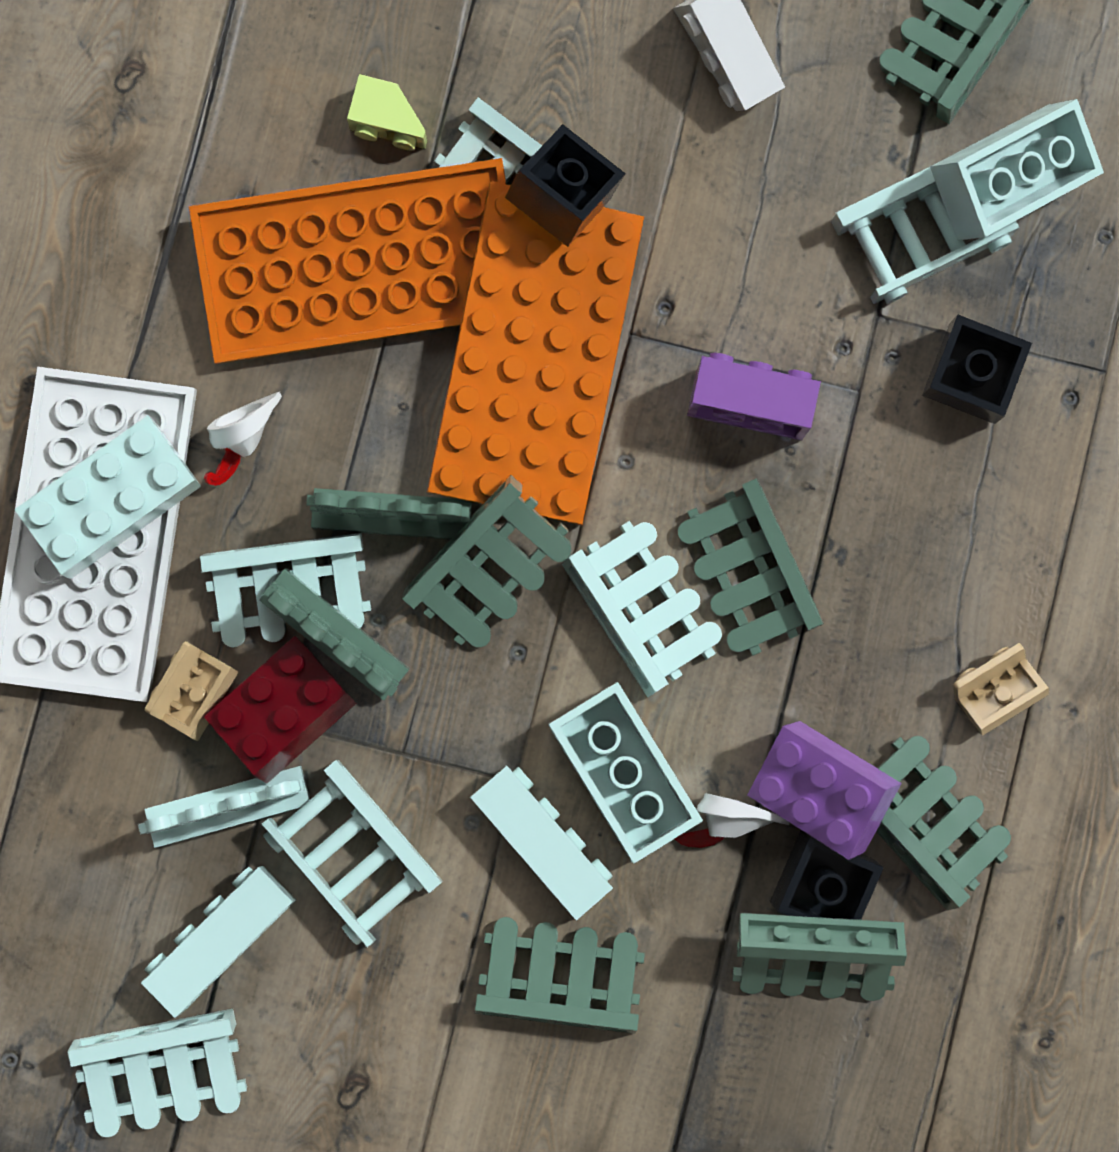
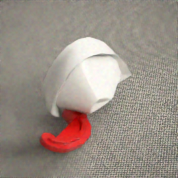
[204,392,282,486]
[675,793,789,848]

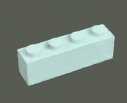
[470,766,613,921]
[141,866,296,1018]

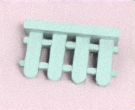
[434,97,542,183]
[562,521,722,697]
[200,533,371,648]
[138,766,310,848]
[68,1009,247,1137]

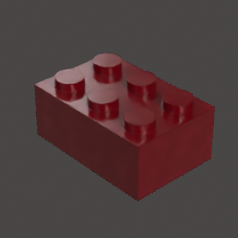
[204,636,357,784]

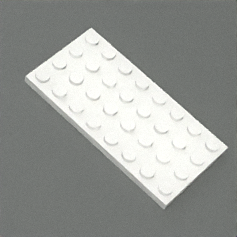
[0,367,197,703]

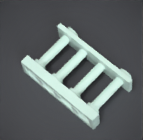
[831,167,1019,304]
[262,760,443,947]

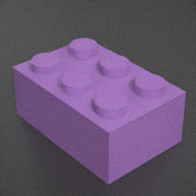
[687,353,821,441]
[747,721,902,860]

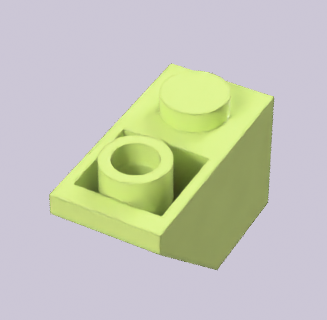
[347,74,427,151]

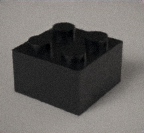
[505,124,626,247]
[922,314,1032,424]
[770,830,884,920]

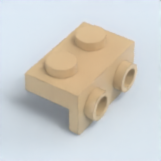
[144,642,239,741]
[953,643,1049,736]

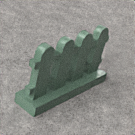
[880,0,1033,125]
[402,475,571,647]
[678,478,824,656]
[306,488,473,540]
[259,568,409,700]
[871,736,1011,910]
[732,913,907,1001]
[475,917,645,1034]

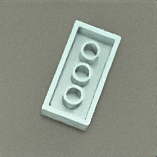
[930,99,1104,240]
[14,415,201,579]
[548,682,703,864]

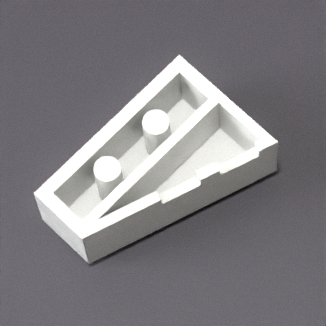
[673,0,785,111]

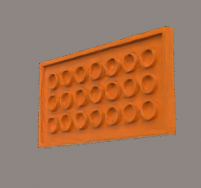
[189,158,506,364]
[426,181,644,525]

